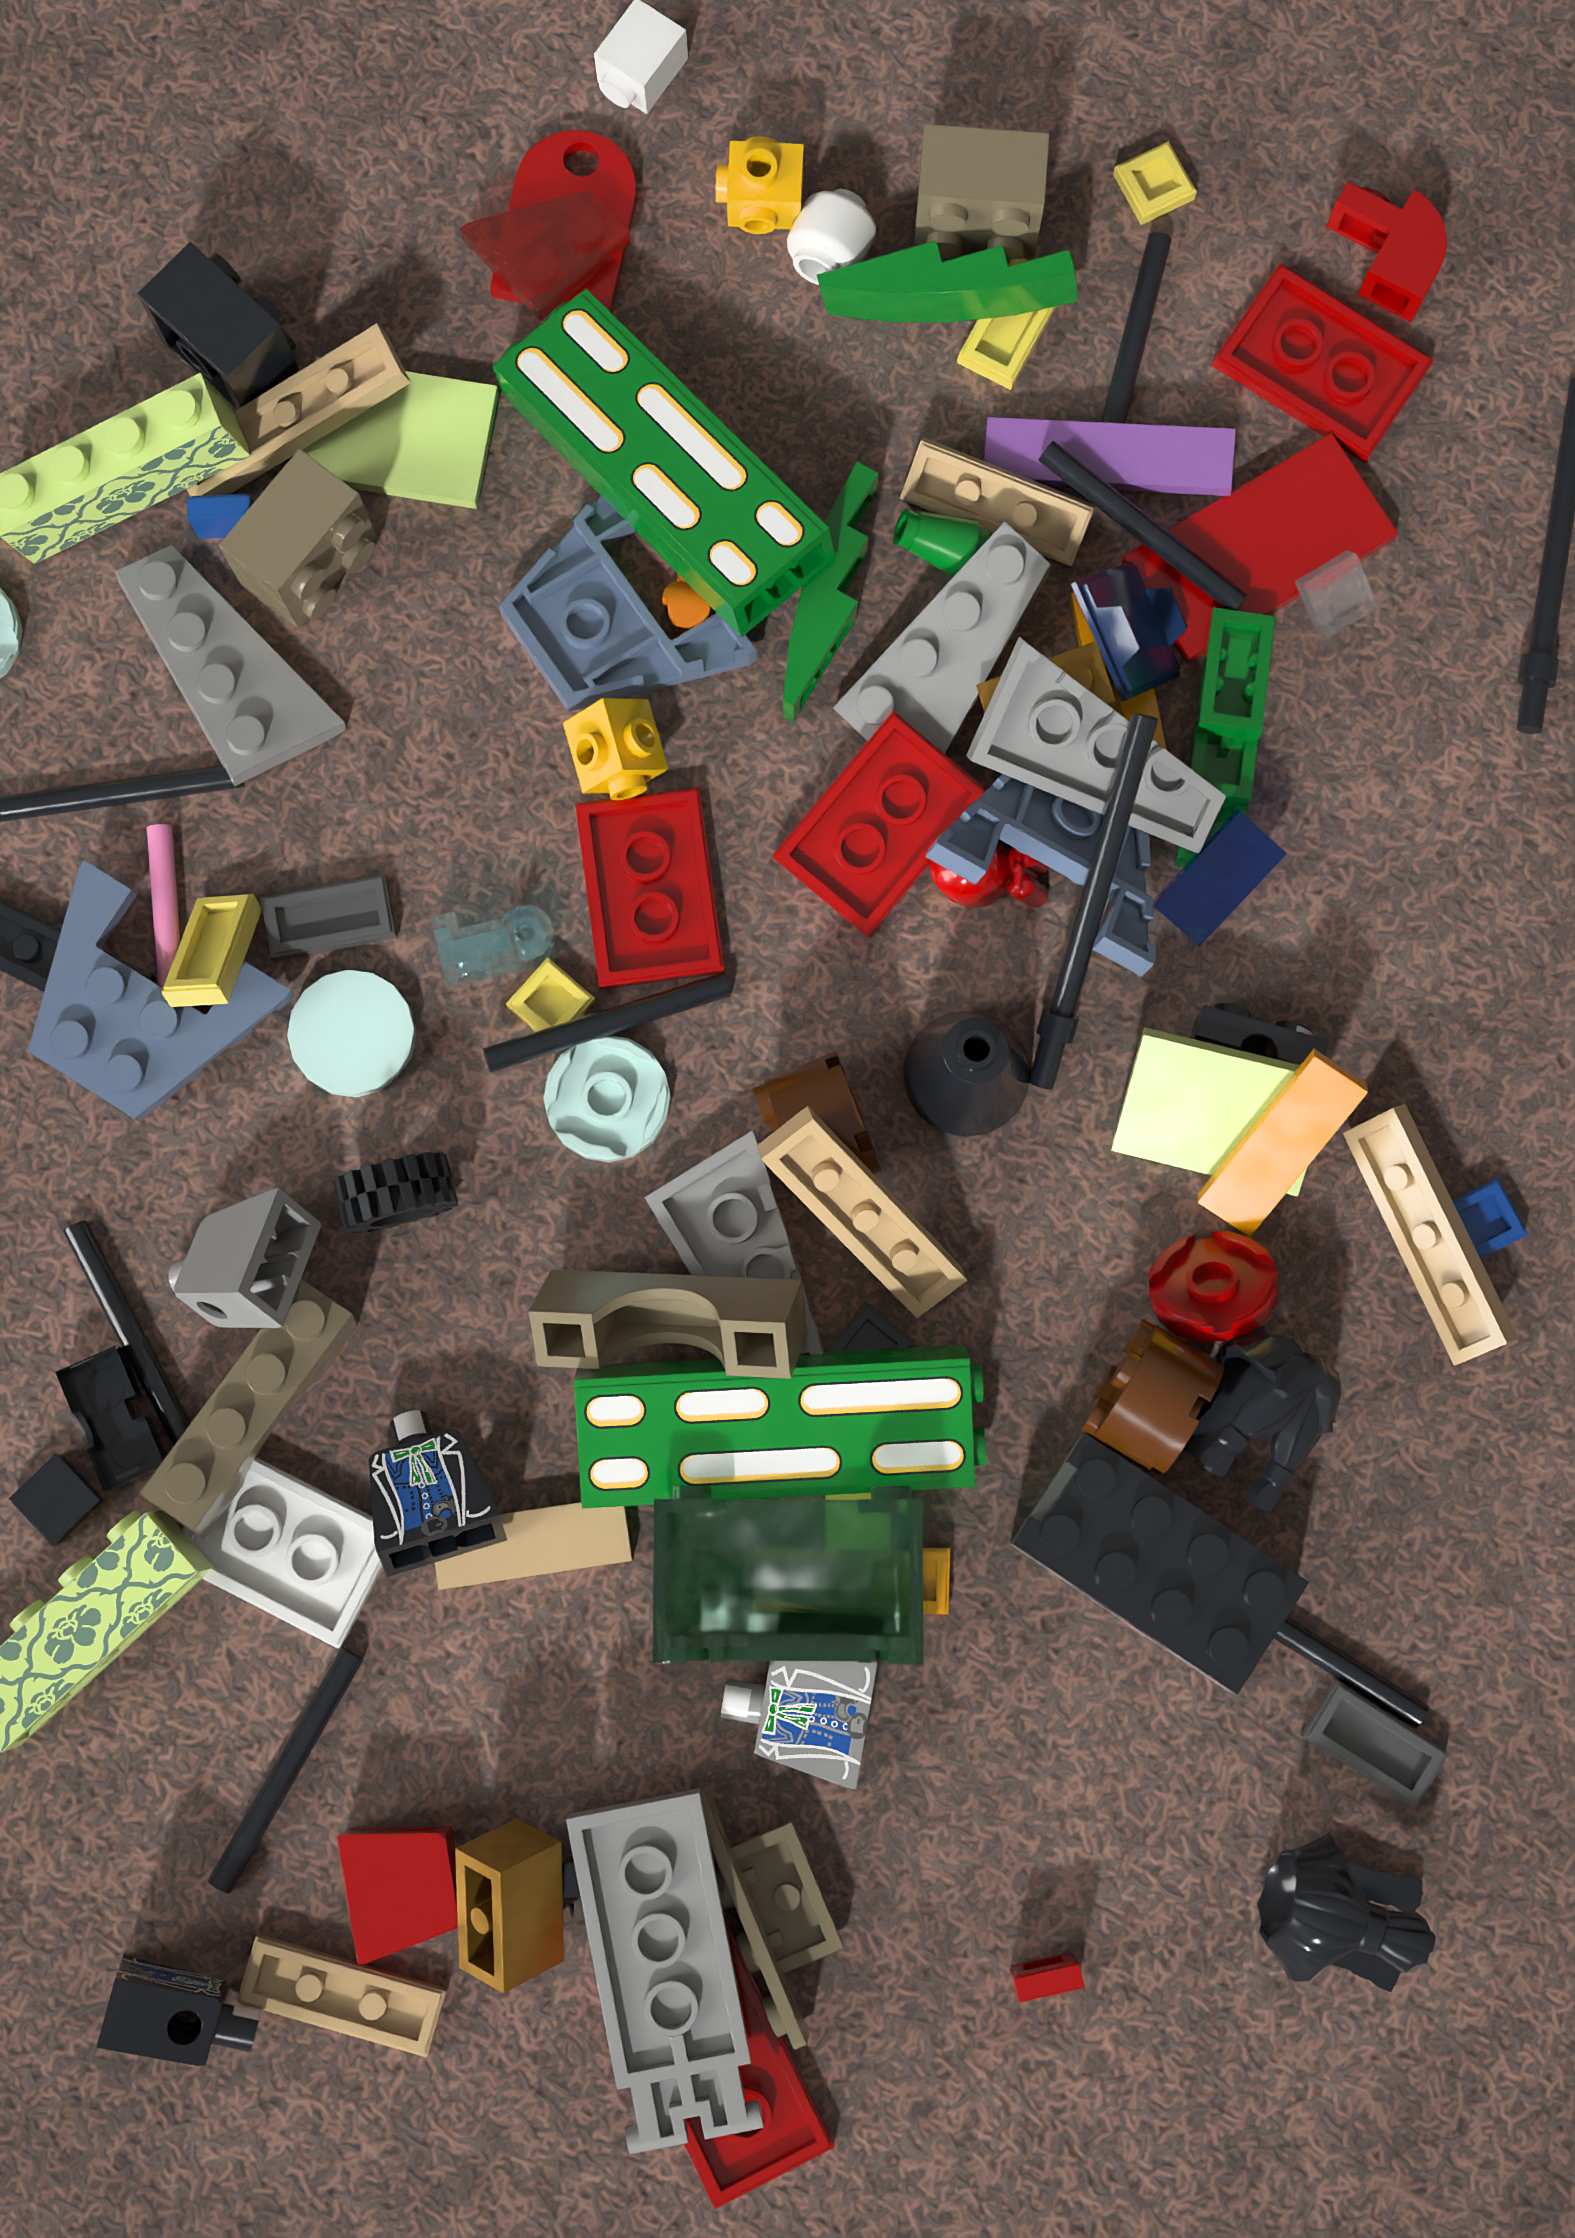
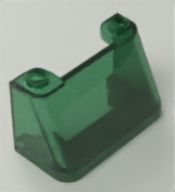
[653,1486,929,1665]

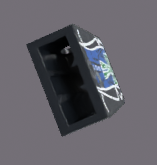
[369,1410,507,1577]
[96,1955,261,2066]

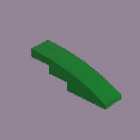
[817,241,1078,322]
[783,461,879,722]
[1174,607,1275,875]

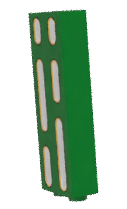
[492,289,836,638]
[574,1345,986,1509]

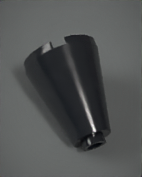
[904,1011,1030,1137]

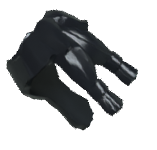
[1184,1325,1341,1514]
[1257,1832,1436,1992]

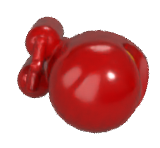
[929,843,1049,908]

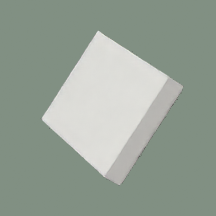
[182,1457,383,1649]

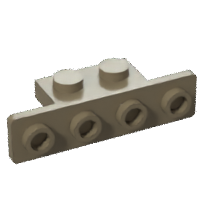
[696,1784,844,2050]

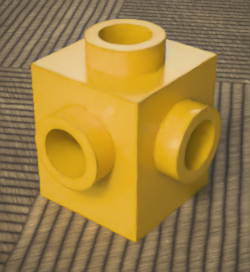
[716,136,804,234]
[563,698,669,800]

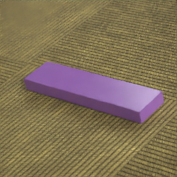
[984,417,1236,496]

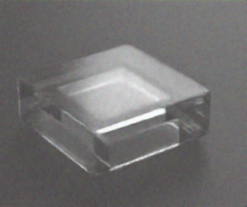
[1295,550,1379,639]

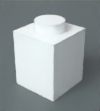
[594,0,688,114]

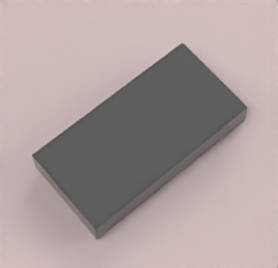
[260,874,397,961]
[1300,1680,1449,1809]

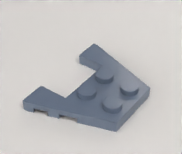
[499,495,757,712]
[925,774,1156,977]
[28,860,295,1122]

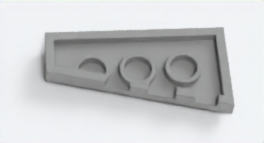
[833,522,1052,754]
[116,545,346,786]
[966,637,1226,854]
[644,1130,825,1354]

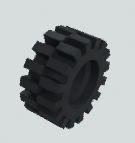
[333,1152,459,1233]

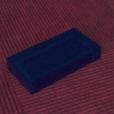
[1153,808,1287,947]

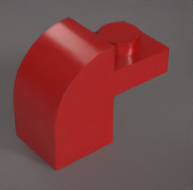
[1326,181,1447,323]

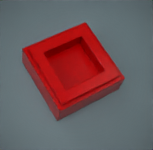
[1009,1952,1085,2003]

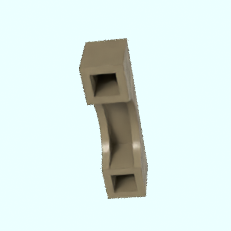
[529,1269,808,1379]
[140,1279,358,1539]

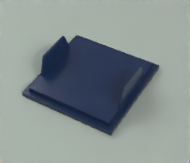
[1071,561,1188,702]

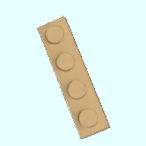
[186,323,411,498]
[1343,1104,1518,1366]
[756,1106,967,1318]

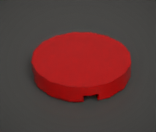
[1148,1231,1279,1342]

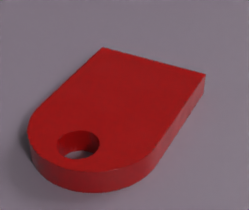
[490,130,637,313]

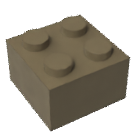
[914,124,1049,263]
[218,449,376,629]

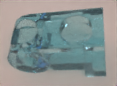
[431,905,556,988]

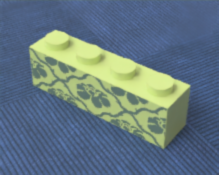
[0,373,251,564]
[0,1510,215,1753]

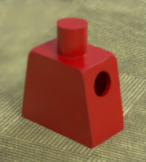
[336,1826,458,1965]

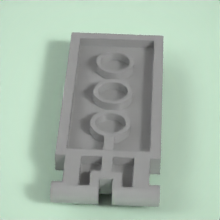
[566,1788,764,2154]

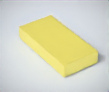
[957,258,1057,390]
[162,894,262,1007]

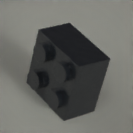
[137,241,300,411]

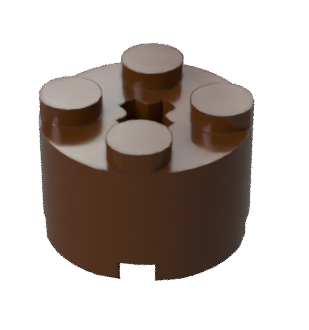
[752,1051,882,1198]
[1080,1319,1225,1476]

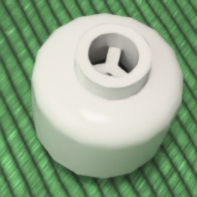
[787,189,876,285]

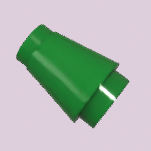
[893,509,990,577]

